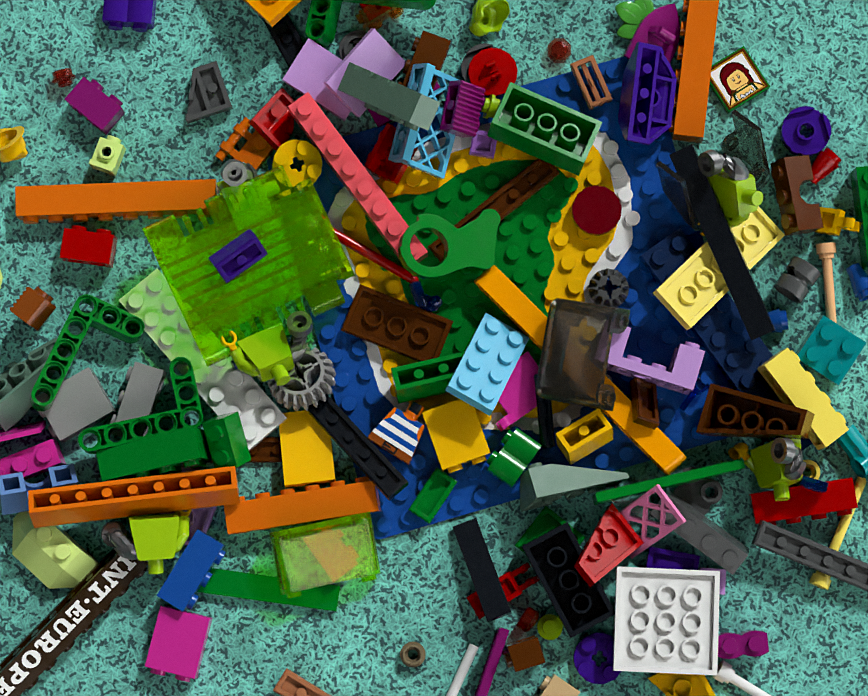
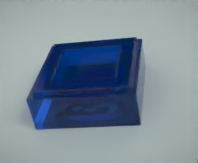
[799,475,829,493]

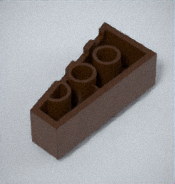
[696,384,815,439]

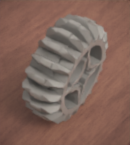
[268,346,336,412]

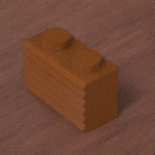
[10,286,56,331]

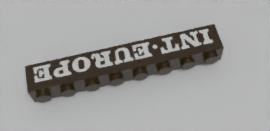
[0,547,148,696]

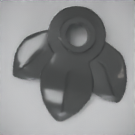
[673,467,723,515]

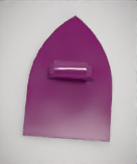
[624,3,680,63]

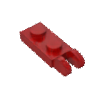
[466,562,539,619]

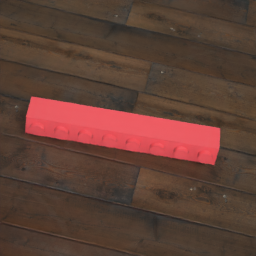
[288,92,428,263]

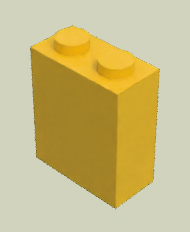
[422,399,490,474]

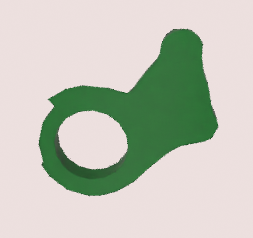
[398,209,501,279]

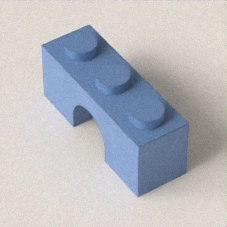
[0,463,78,515]

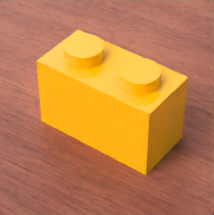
[556,408,614,465]

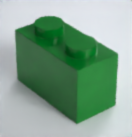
[202,411,251,468]

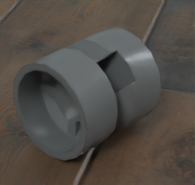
[774,256,821,304]

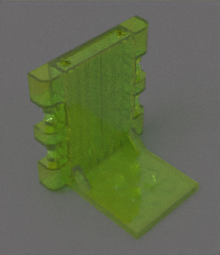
[142,165,355,367]

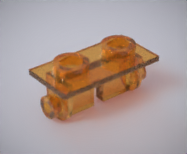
[355,5,405,31]

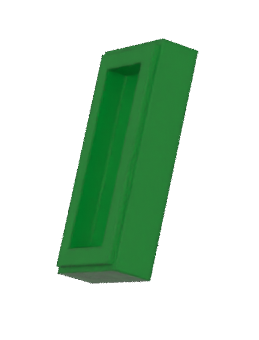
[408,467,458,524]

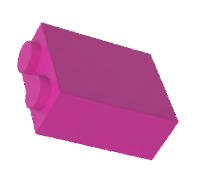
[145,606,213,682]

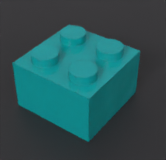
[796,315,867,385]

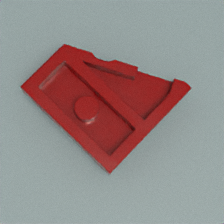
[248,88,295,151]

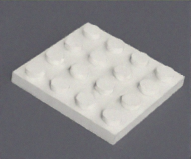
[613,567,720,675]

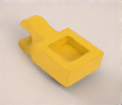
[815,207,861,236]

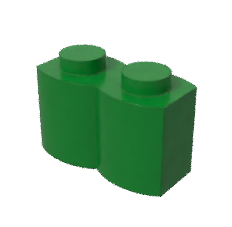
[486,428,542,488]

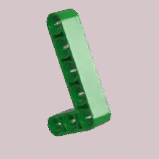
[305,0,436,47]
[30,294,145,411]
[78,357,204,454]

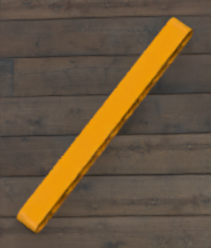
[474,265,687,476]

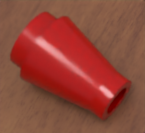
[811,148,842,185]

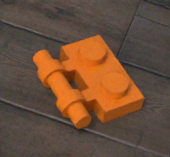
[215,117,274,171]

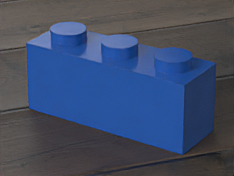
[157,529,226,612]

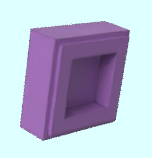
[469,130,497,159]

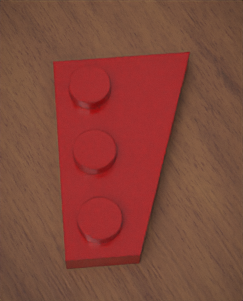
[574,503,644,587]

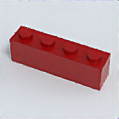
[749,477,858,525]

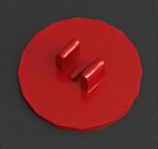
[468,48,518,96]

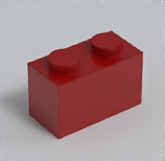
[60,225,117,268]

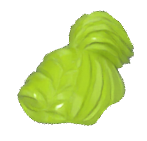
[469,0,510,37]

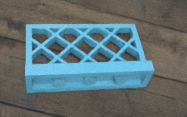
[388,63,459,179]

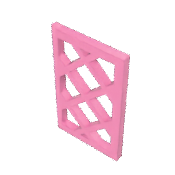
[619,484,686,559]

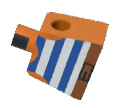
[367,400,425,465]

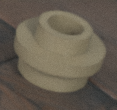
[400,642,426,667]

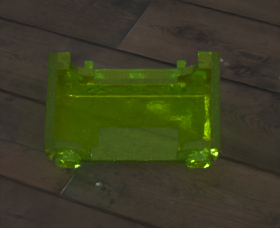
[268,512,381,599]

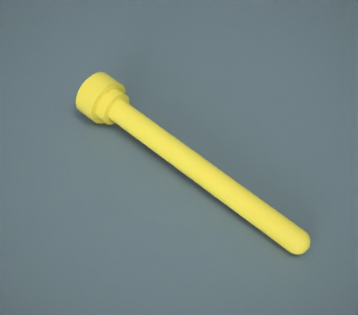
[809,476,867,590]

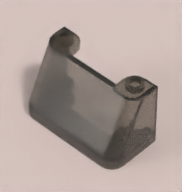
[536,298,630,411]

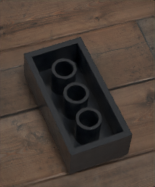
[521,522,615,638]

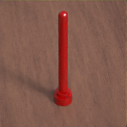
[309,214,419,285]

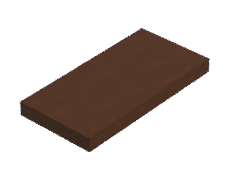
[341,284,453,362]

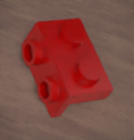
[365,123,418,185]

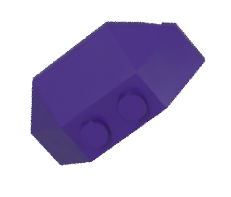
[618,42,677,145]

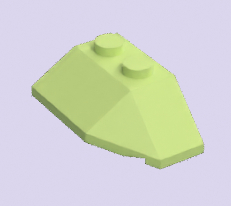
[12,511,99,589]

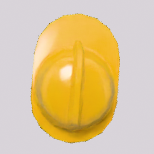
[0,126,28,163]

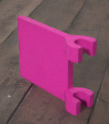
[496,351,557,432]
[0,420,46,442]

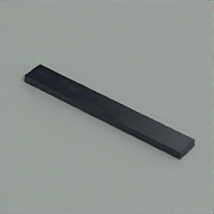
[669,144,776,340]

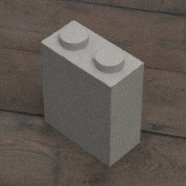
[36,367,117,443]

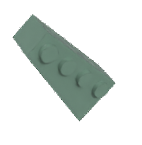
[338,62,441,131]

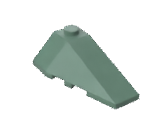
[0,338,70,432]

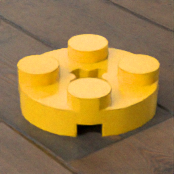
[272,139,322,190]

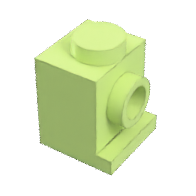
[89,135,126,176]

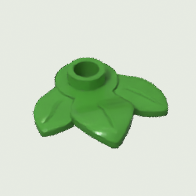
[615,0,654,40]

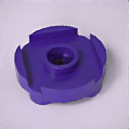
[780,106,831,156]
[573,633,622,684]

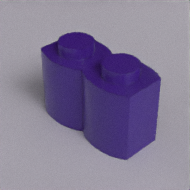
[102,0,157,32]

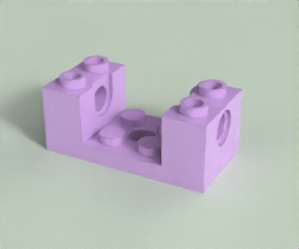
[592,318,705,395]

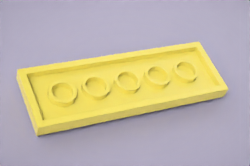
[653,206,785,330]

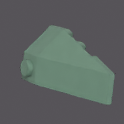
[520,462,629,512]

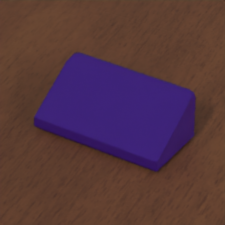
[209,229,268,284]

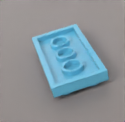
[445,313,529,416]

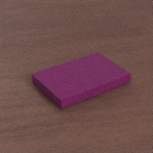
[474,626,510,696]

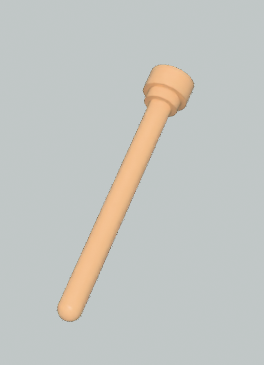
[816,242,837,323]

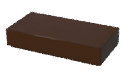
[630,377,659,430]

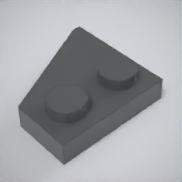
[185,61,233,124]

